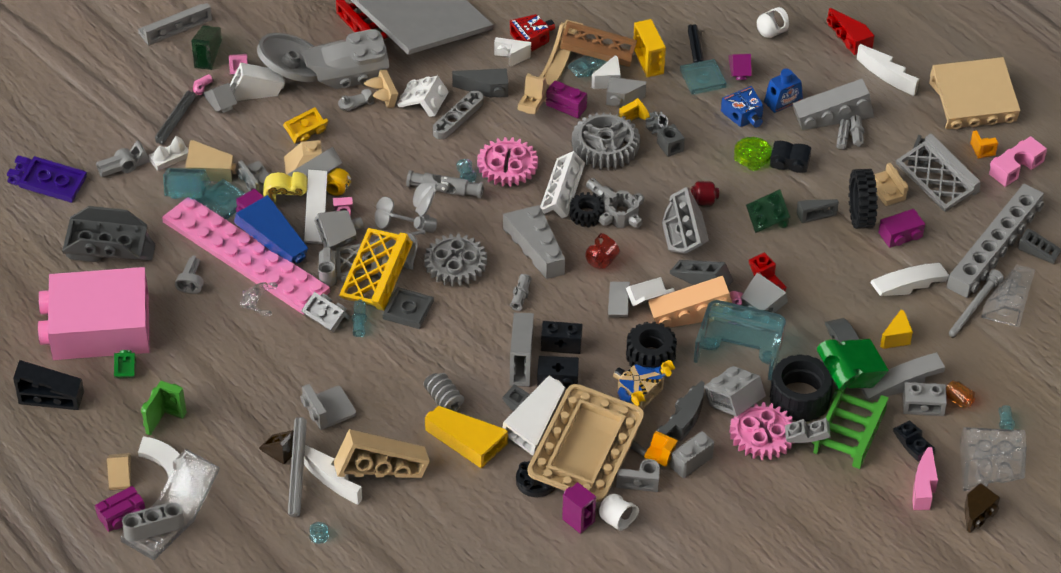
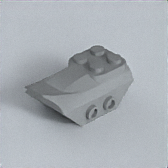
[301,29,389,89]

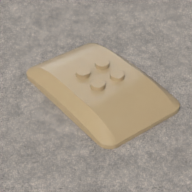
[527,384,644,502]

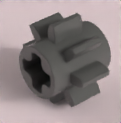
[646,111,668,134]

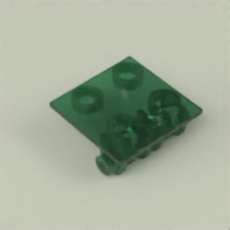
[746,189,790,233]

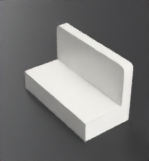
[626,277,675,306]

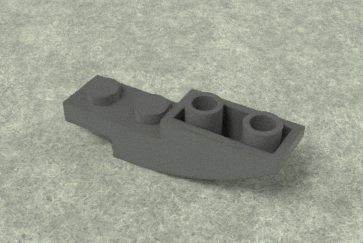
[657,380,705,441]

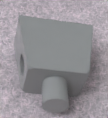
[314,210,363,250]
[740,273,788,322]

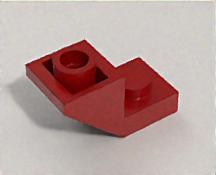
[749,252,787,292]

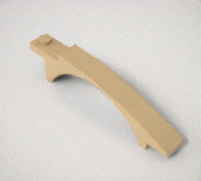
[518,20,584,114]

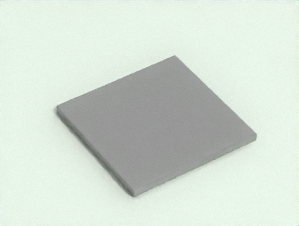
[351,0,493,55]

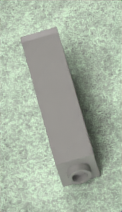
[510,313,534,386]

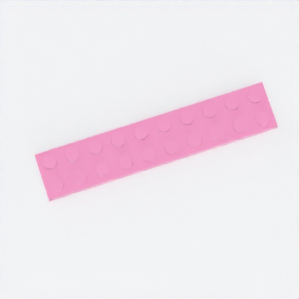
[162,196,330,315]

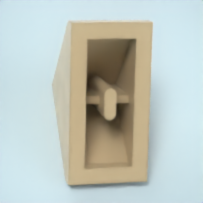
[107,453,131,490]

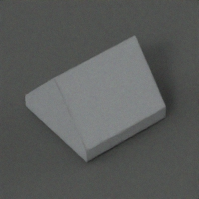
[130,140,150,166]

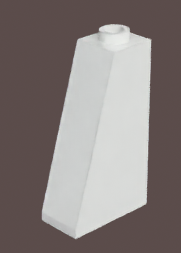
[502,376,565,456]

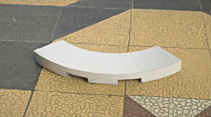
[138,436,191,497]

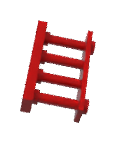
[336,0,389,40]

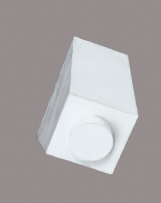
[230,63,285,101]

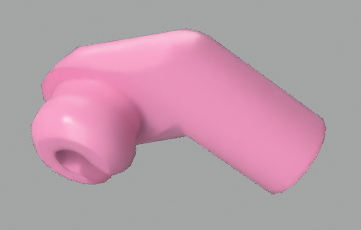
[193,74,213,95]
[730,291,743,306]

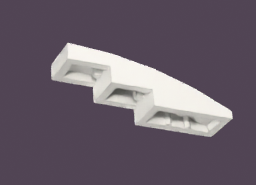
[857,44,919,96]
[304,170,327,244]
[871,263,949,296]
[304,445,362,505]

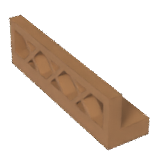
[560,21,637,67]

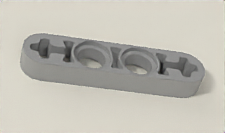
[433,91,483,140]

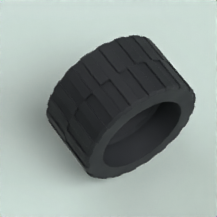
[770,354,833,422]

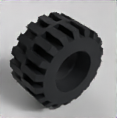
[626,321,677,368]

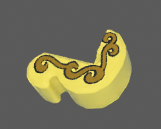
[263,172,308,205]

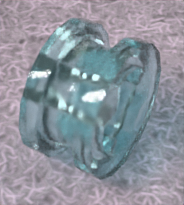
[309,522,329,544]

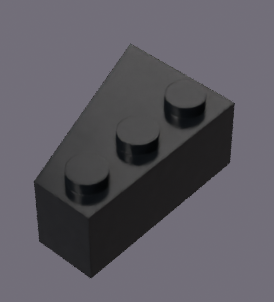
[13,360,84,410]

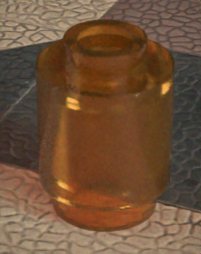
[946,380,976,409]

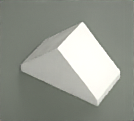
[592,55,621,89]

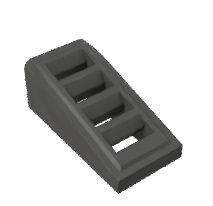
[796,199,839,223]
[1018,228,1061,264]

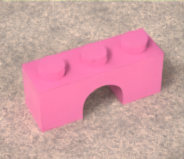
[989,136,1047,187]

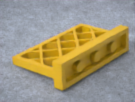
[339,228,413,311]

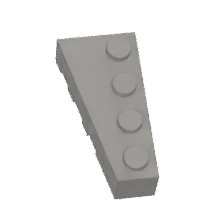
[503,205,565,279]

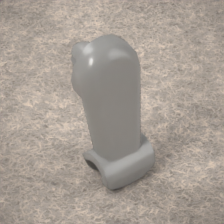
[338,89,374,111]

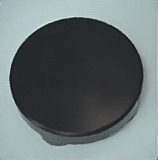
[516,461,556,497]

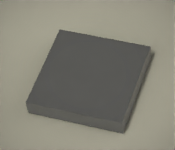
[383,287,434,329]

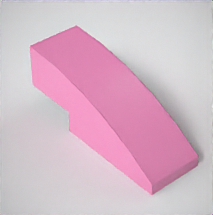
[912,447,938,510]

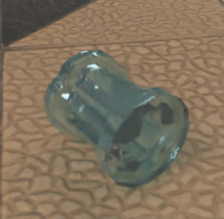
[456,159,477,182]

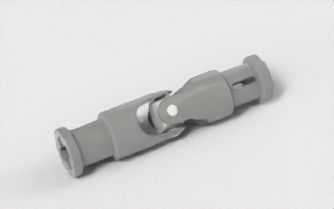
[406,170,484,199]

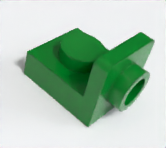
[114,350,136,378]

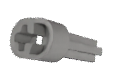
[175,256,204,294]

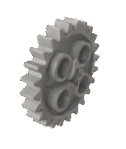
[424,233,487,286]

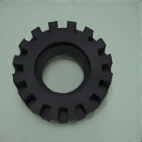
[570,192,604,227]

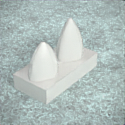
[148,136,188,171]

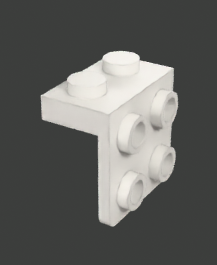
[397,76,449,117]

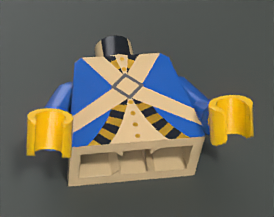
[613,360,675,410]

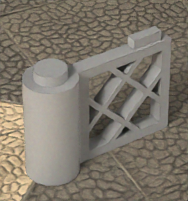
[336,237,394,282]

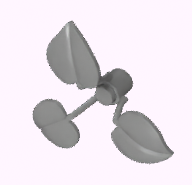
[375,183,438,270]

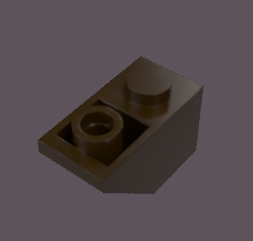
[964,483,1000,533]

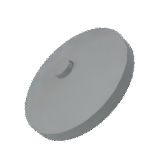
[257,33,318,82]

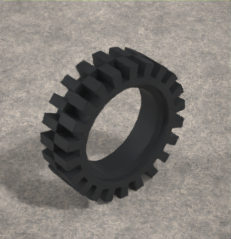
[848,169,878,229]

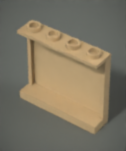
[930,57,1020,129]

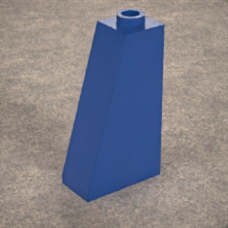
[234,195,308,264]

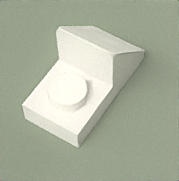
[494,37,531,67]

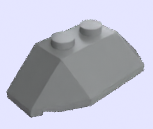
[662,187,709,253]

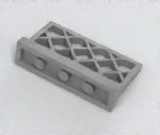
[896,134,981,212]

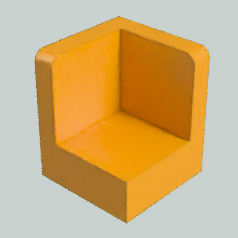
[970,130,998,159]
[644,431,678,467]

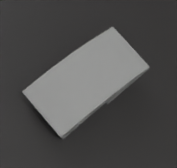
[608,282,630,317]
[785,418,831,443]

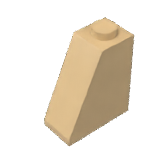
[185,140,237,182]

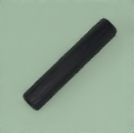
[688,24,704,66]

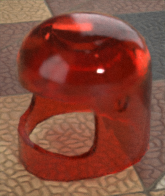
[585,233,620,269]

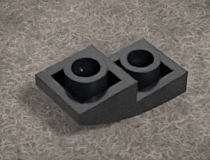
[893,420,935,462]

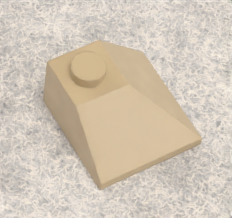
[284,140,322,174]

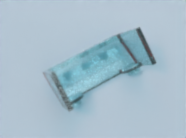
[694,300,786,380]

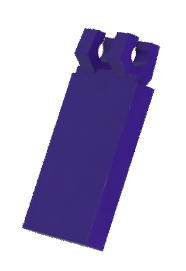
[7,156,87,203]

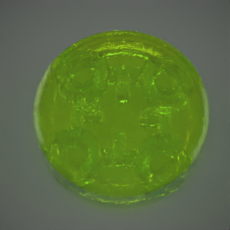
[734,137,772,171]

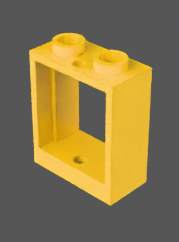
[633,19,666,77]

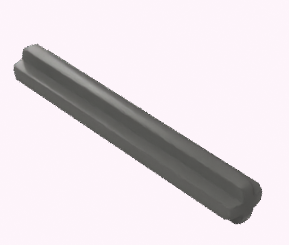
[155,90,195,144]

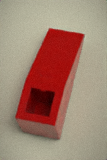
[827,8,874,55]

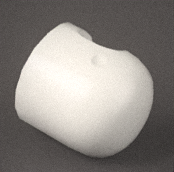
[757,7,789,38]
[599,494,639,531]

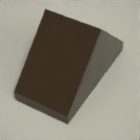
[259,430,294,464]

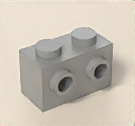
[902,382,947,416]

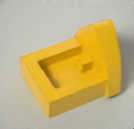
[619,98,650,121]

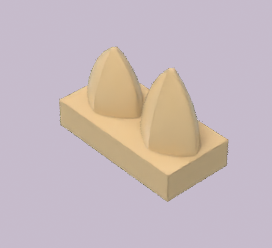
[364,70,398,108]

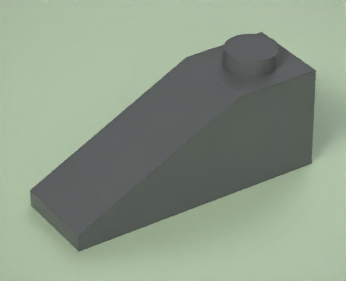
[452,68,508,98]
[670,260,733,288]

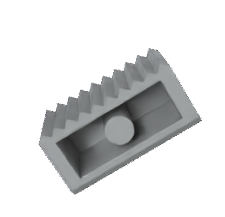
[670,431,714,478]

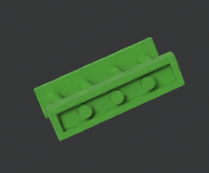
[812,389,889,469]

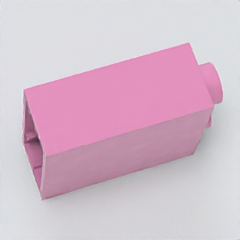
[38,267,150,360]

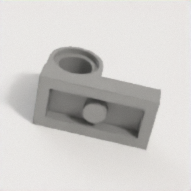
[616,459,660,492]

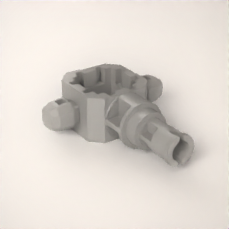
[586,178,644,228]

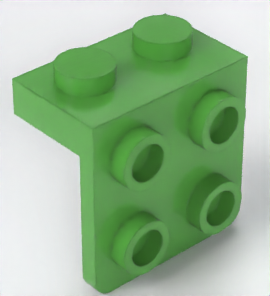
[141,381,187,435]

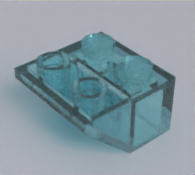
[163,168,210,199]

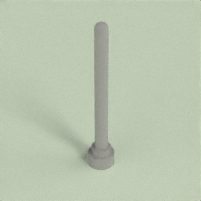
[949,269,1004,337]

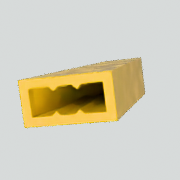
[425,406,508,468]

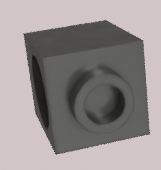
[657,124,685,157]

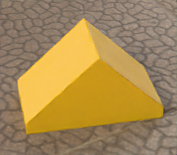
[880,310,913,349]

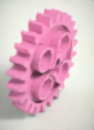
[477,137,538,187]
[729,402,793,460]

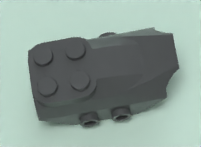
[62,206,155,262]

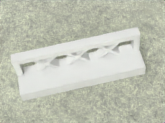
[540,151,585,218]

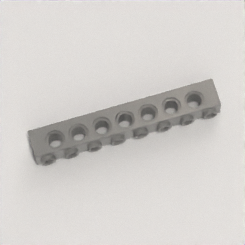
[947,184,1044,298]

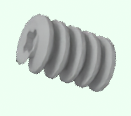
[423,373,464,412]

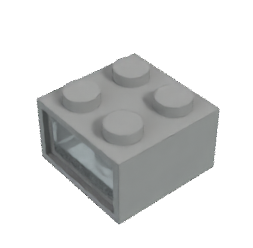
[704,366,766,417]

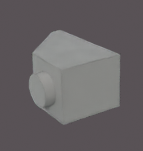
[606,77,646,107]
[203,83,237,113]

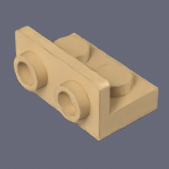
[874,163,908,206]

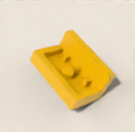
[283,107,329,144]

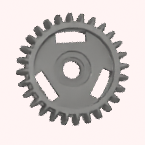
[572,112,640,170]

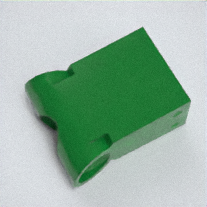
[817,339,889,391]

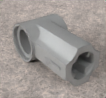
[96,148,137,177]
[318,248,337,287]

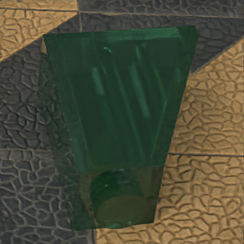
[191,25,222,70]

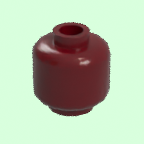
[691,181,719,206]

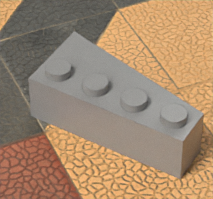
[793,79,874,130]

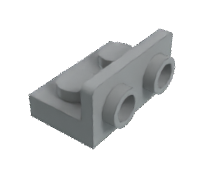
[237,160,269,195]
[301,292,350,332]

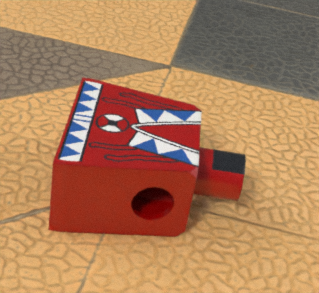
[510,14,555,52]

